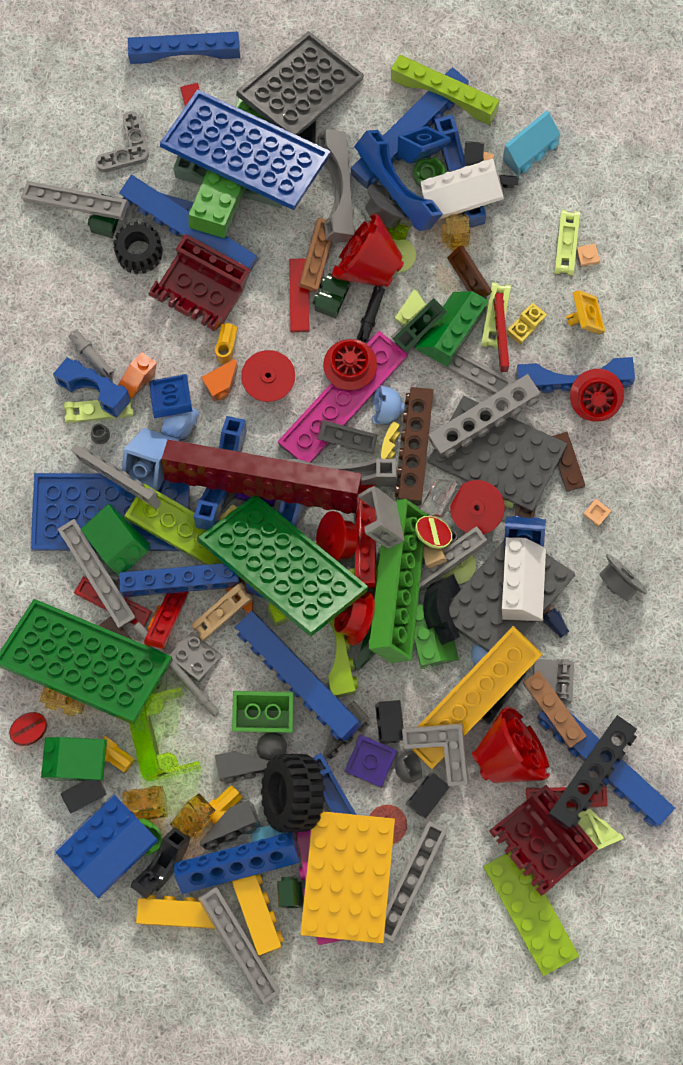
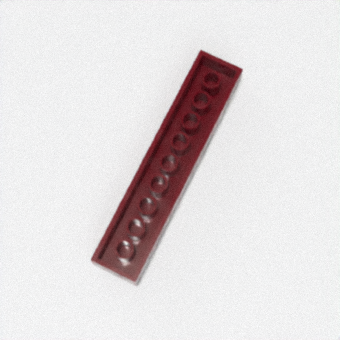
[162,439,362,514]

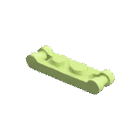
[554,210,580,276]
[481,282,511,349]
[64,399,134,423]

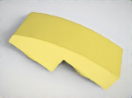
[506,303,547,345]
[381,421,401,459]

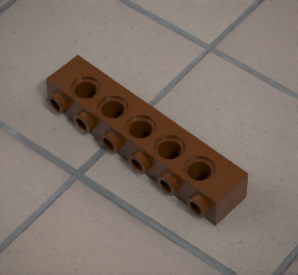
[395,387,434,505]

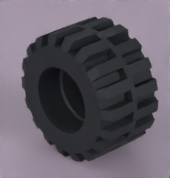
[113,221,163,274]

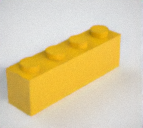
[232,874,284,956]
[136,895,216,929]

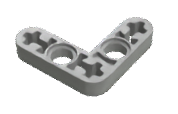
[95,111,149,172]

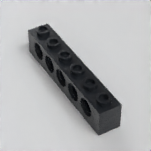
[547,715,637,830]

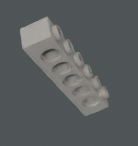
[428,374,540,458]
[384,821,447,943]

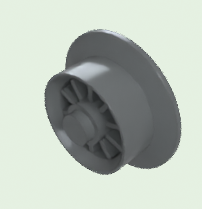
[365,184,409,228]
[599,554,648,601]

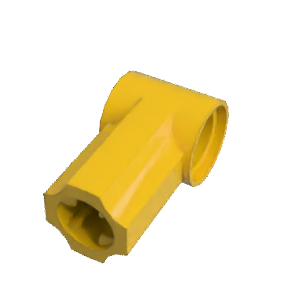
[215,323,238,364]
[102,735,135,773]
[202,785,243,825]

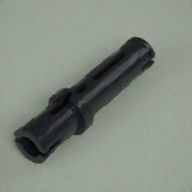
[357,286,385,342]

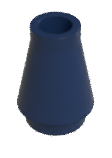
[543,608,569,638]

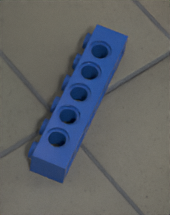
[119,563,241,597]
[174,832,300,894]

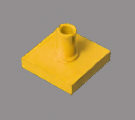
[566,290,606,334]

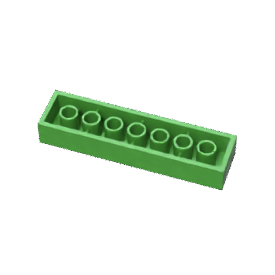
[188,98,270,239]
[369,499,427,663]

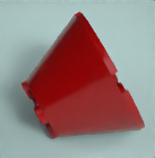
[332,213,404,287]
[472,706,550,783]

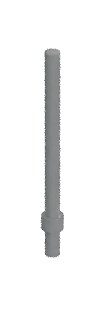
[133,622,219,716]

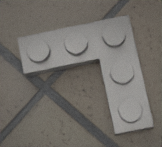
[402,723,469,786]

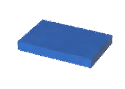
[149,374,192,419]

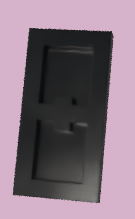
[375,700,404,744]
[405,773,450,819]
[60,780,107,814]

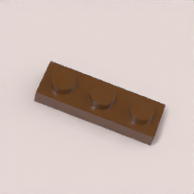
[447,246,492,298]
[552,431,585,492]

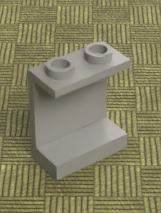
[358,486,404,549]

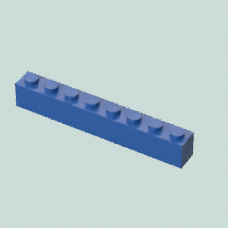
[351,67,469,189]
[119,174,259,272]
[235,610,363,741]
[537,711,675,828]

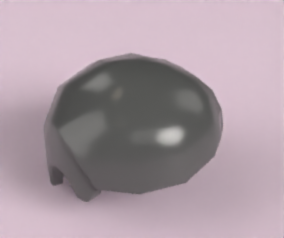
[257,732,287,761]
[395,751,422,783]

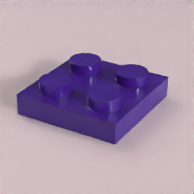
[344,735,397,788]

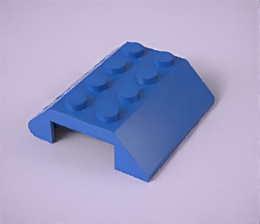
[54,793,158,899]

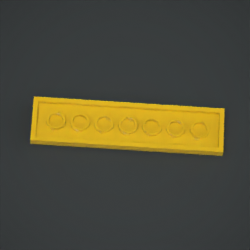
[412,626,543,769]

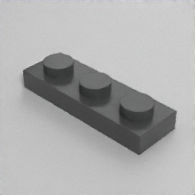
[317,420,378,453]

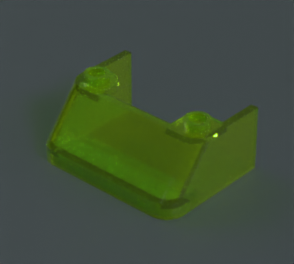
[129,687,202,782]

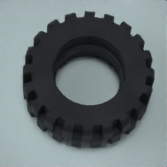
[261,754,325,833]

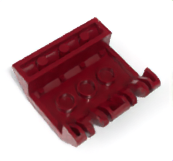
[149,234,251,332]
[489,785,599,896]

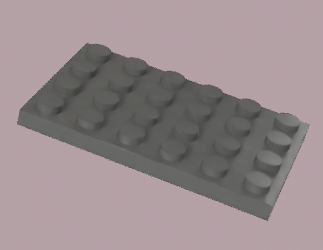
[236,31,364,136]
[428,395,568,513]
[449,539,575,652]

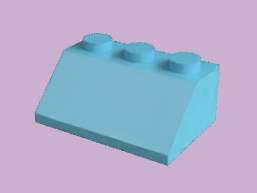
[503,111,560,176]

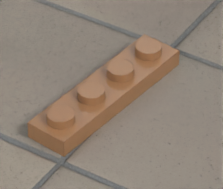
[298,217,331,292]
[523,671,587,749]

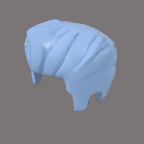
[161,408,199,439]

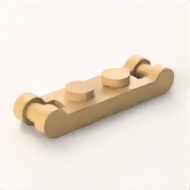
[191,583,253,641]

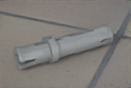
[68,329,114,378]

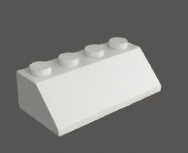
[420,159,504,219]
[502,537,546,621]

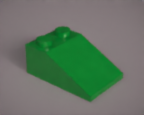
[80,503,150,576]
[41,737,107,781]

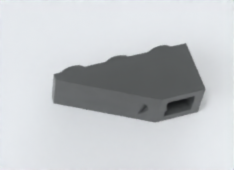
[215,751,268,784]
[199,800,261,850]

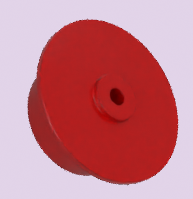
[323,339,377,391]
[241,350,295,402]
[570,368,624,422]
[450,480,505,534]
[316,511,358,562]
[334,592,375,646]

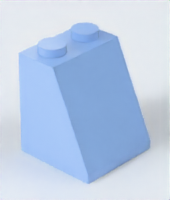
[121,428,179,491]

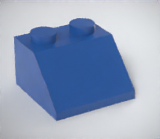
[398,126,451,163]
[504,516,546,547]

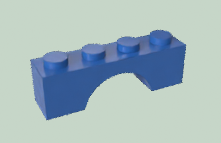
[53,357,131,418]

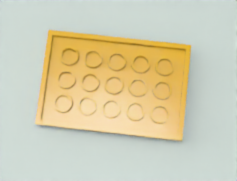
[300,812,395,944]

